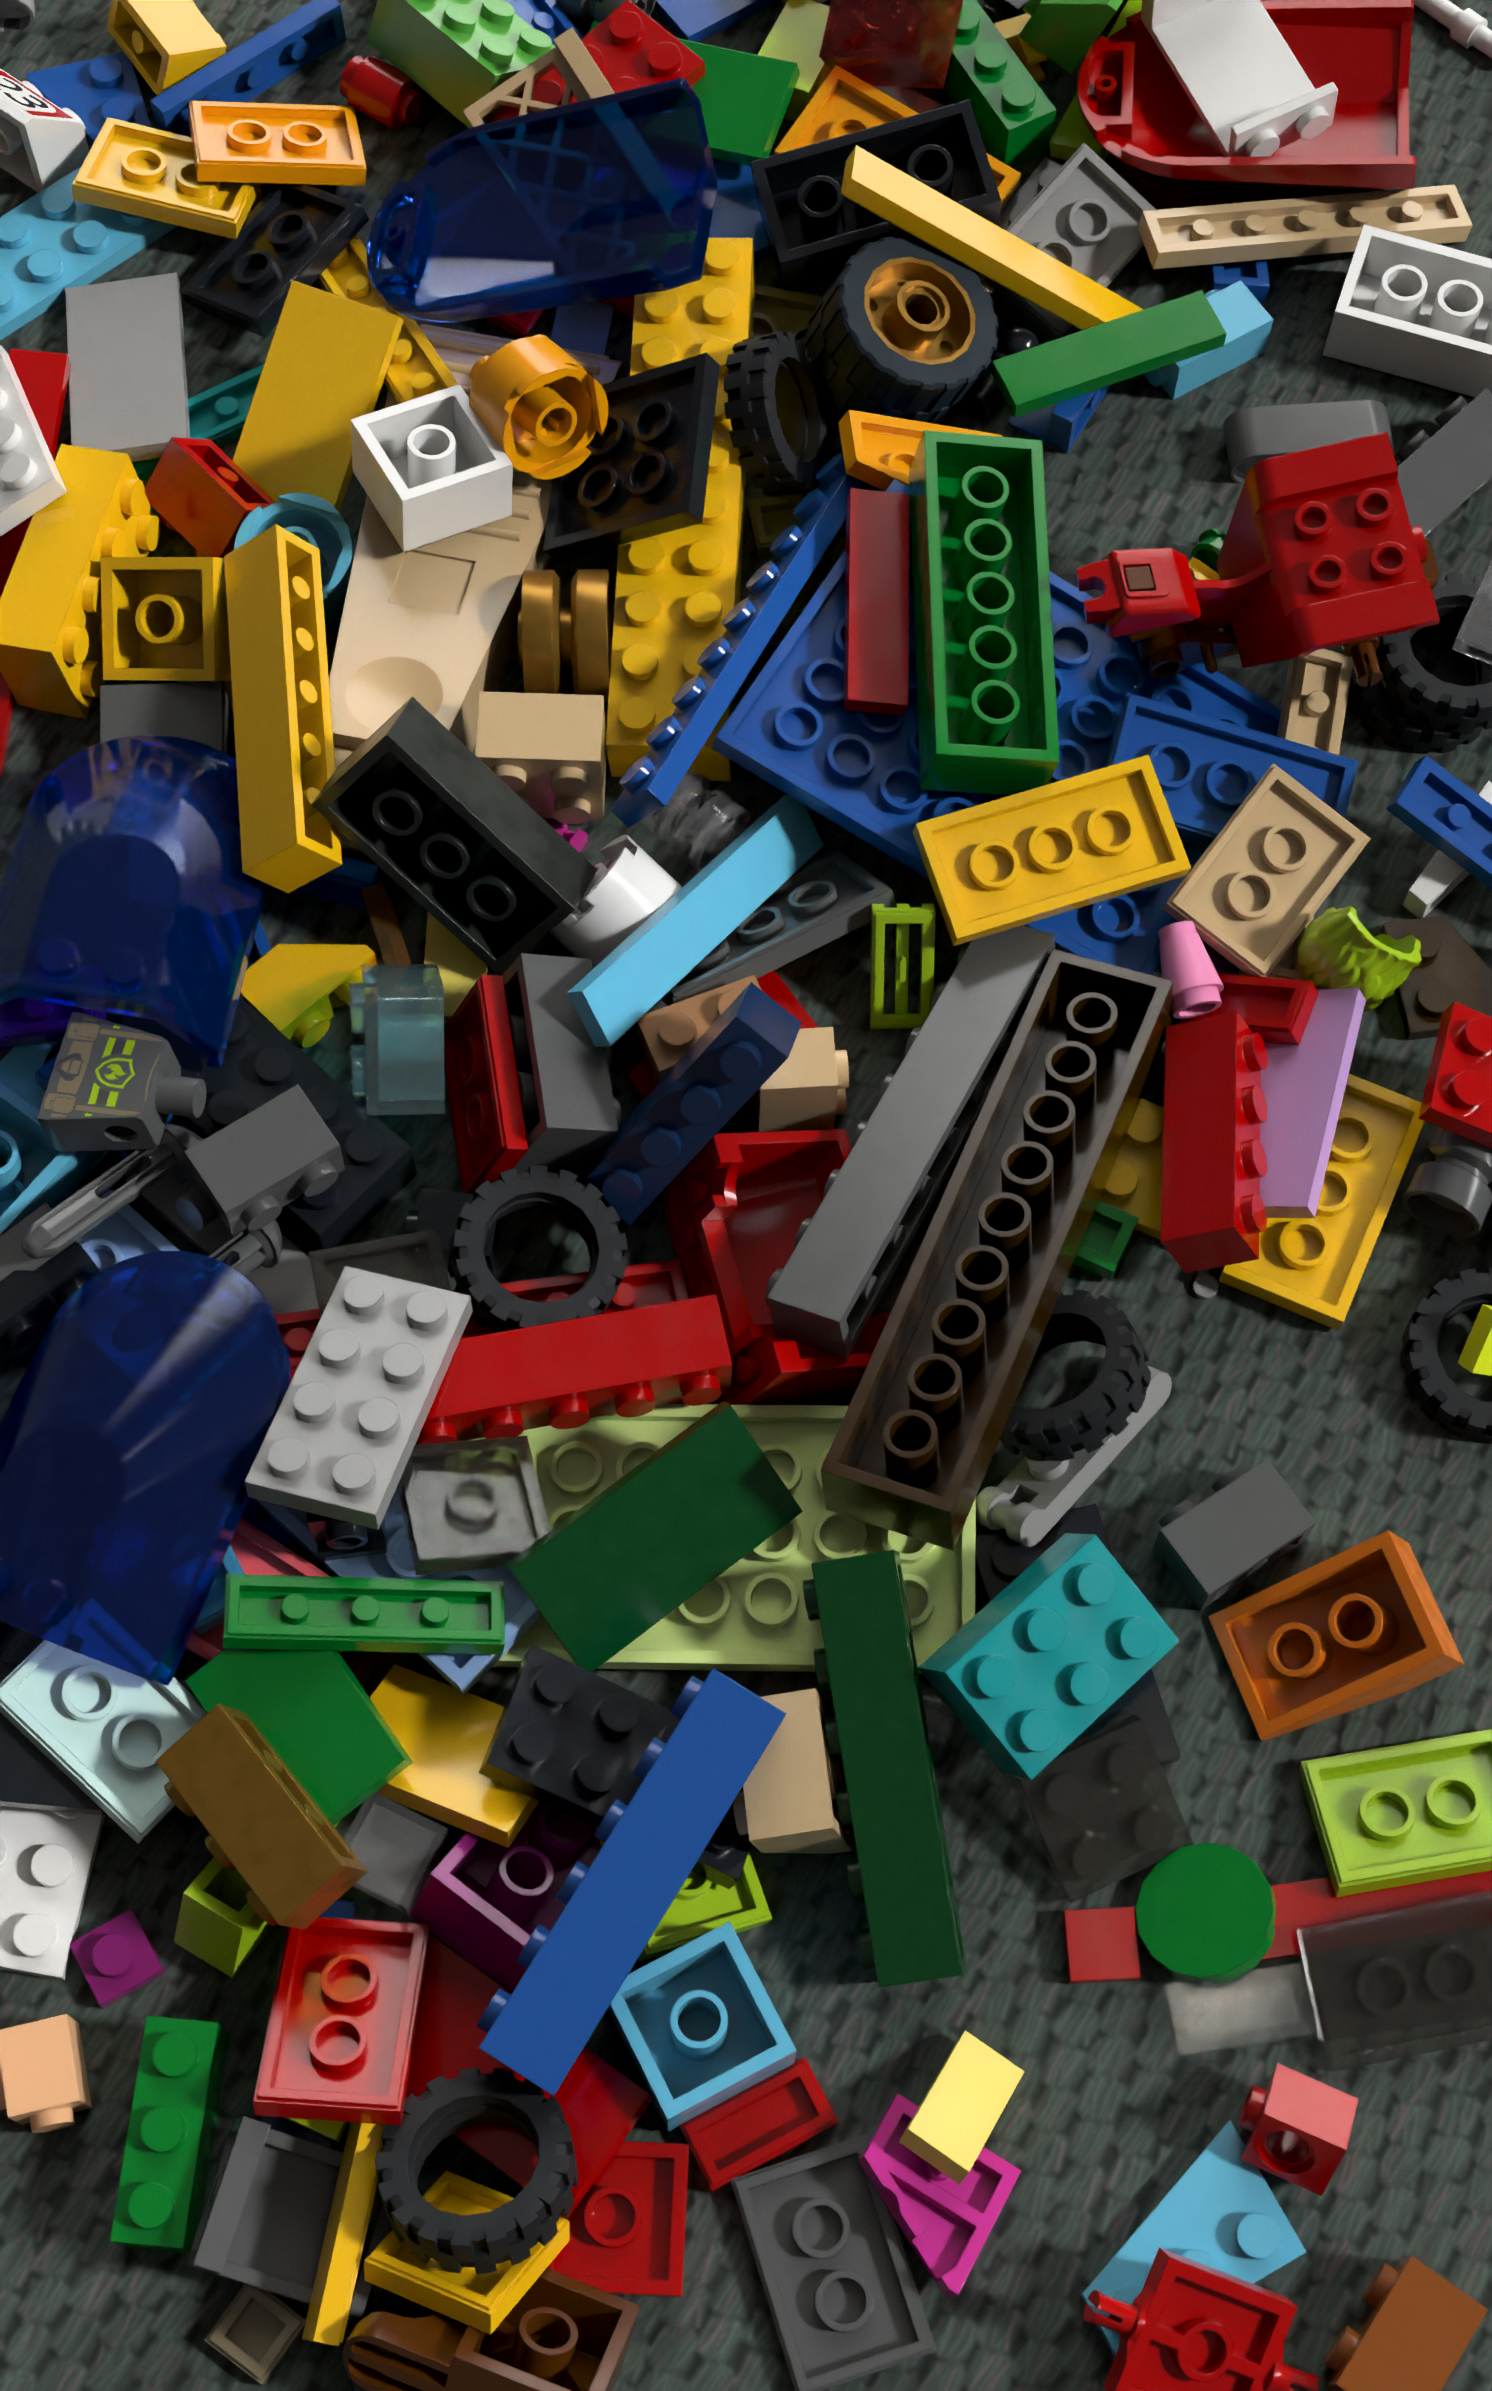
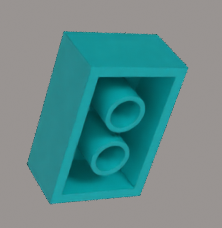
[918,1533,1180,1780]

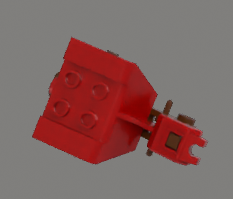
[1076,432,1440,687]

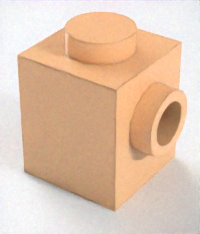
[0,2014,92,2133]

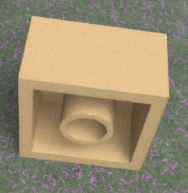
[475,691,607,824]

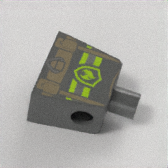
[36,1012,207,1152]

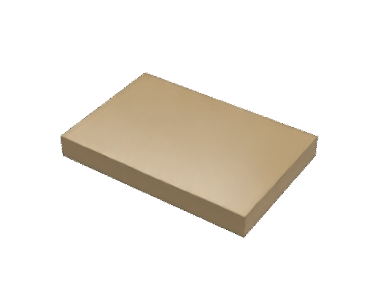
[1162,763,1371,977]

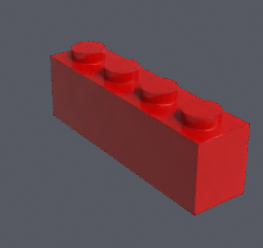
[1160,1011,1268,1273]

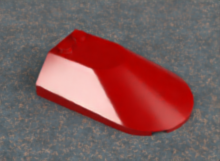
[1078,0,1416,189]

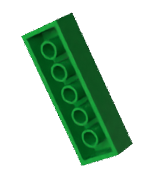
[909,430,1060,795]

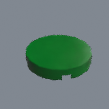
[1136,1842,1277,1984]

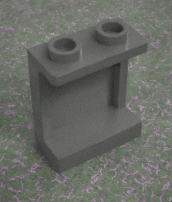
[184,2116,392,2319]

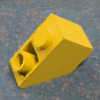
[231,944,380,1048]

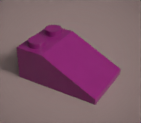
[410,1802,602,1993]

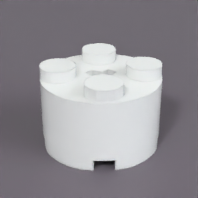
[549,835,682,969]

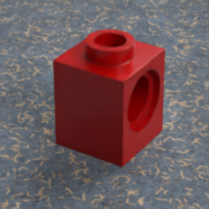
[1237,2063,1359,2196]

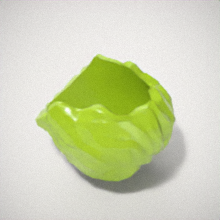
[1297,906,1422,1012]

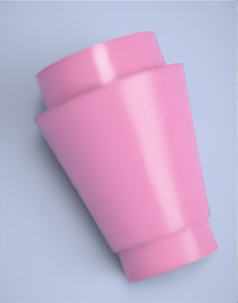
[1158,921,1224,1019]

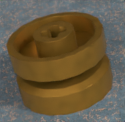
[518,569,611,703]

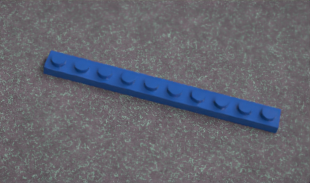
[611,413,887,828]

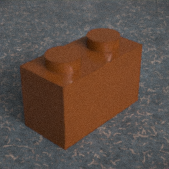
[1324,2256,1488,2391]

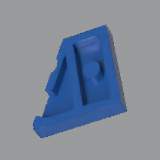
[26,51,151,147]

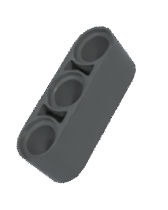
[1223,400,1396,483]

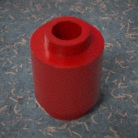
[339,55,424,131]

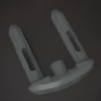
[22,1123,282,1356]

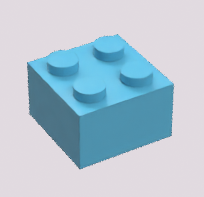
[608,1921,797,2132]

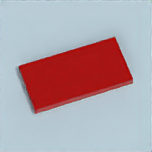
[406,1934,653,2220]

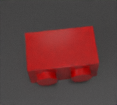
[145,437,275,558]

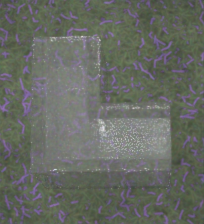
[344,1792,454,1916]

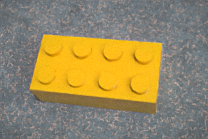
[0,444,161,719]

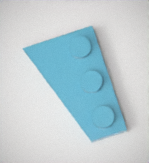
[1080,2120,1306,2358]

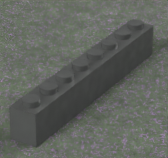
[765,925,1056,1359]

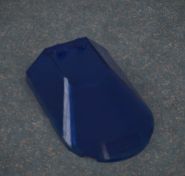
[367,78,718,323]
[0,735,268,1068]
[0,1251,290,1685]

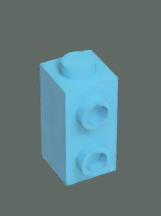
[1144,280,1274,400]

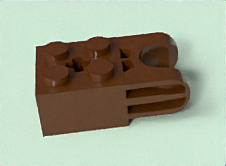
[342,2268,641,2391]

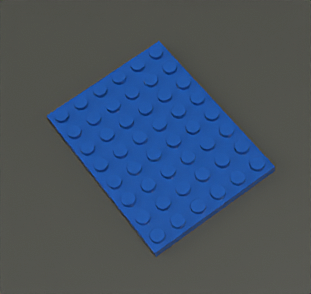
[712,479,1281,975]

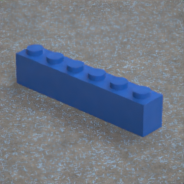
[476,1668,786,2096]

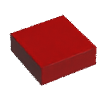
[1062,1907,1141,1985]

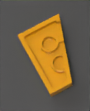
[838,410,1002,492]

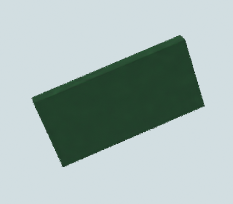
[505,1401,803,1672]

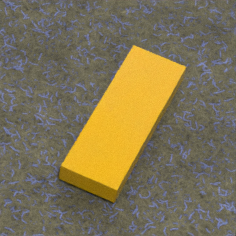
[302,2122,387,2346]

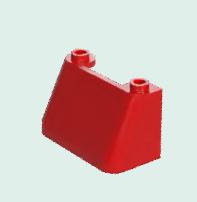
[664,1129,890,1405]

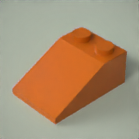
[1208,1530,1465,1741]

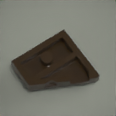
[1380,916,1492,1040]

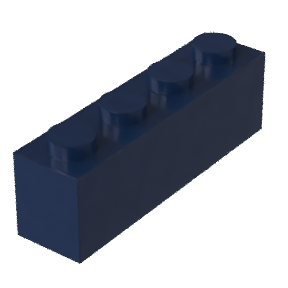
[581,982,802,1225]

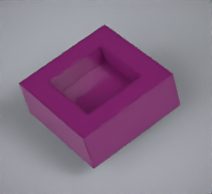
[69,1908,166,2009]

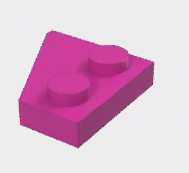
[858,2093,1022,2299]

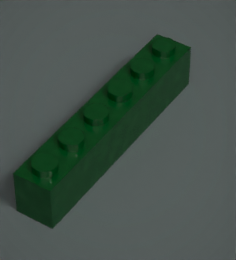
[803,1550,967,1988]

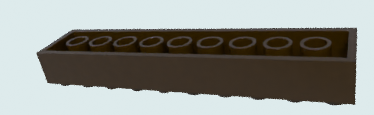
[820,949,1173,1551]

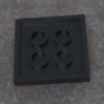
[543,353,720,562]

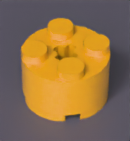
[469,334,608,480]

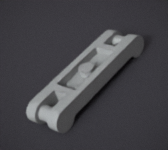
[976,1357,1172,1547]

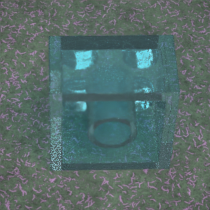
[349,964,445,1115]

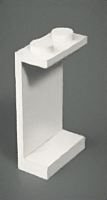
[1141,0,1338,157]

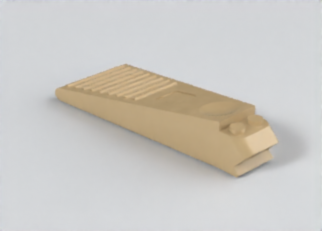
[329,324,625,853]

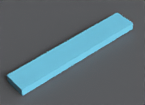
[567,795,824,1047]

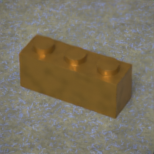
[155,1703,368,1929]

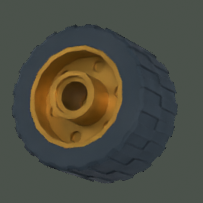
[805,236,999,424]

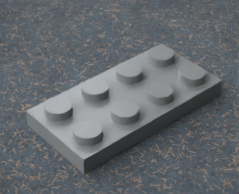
[245,1266,473,1530]

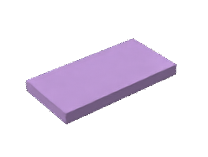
[1259,988,1366,1218]

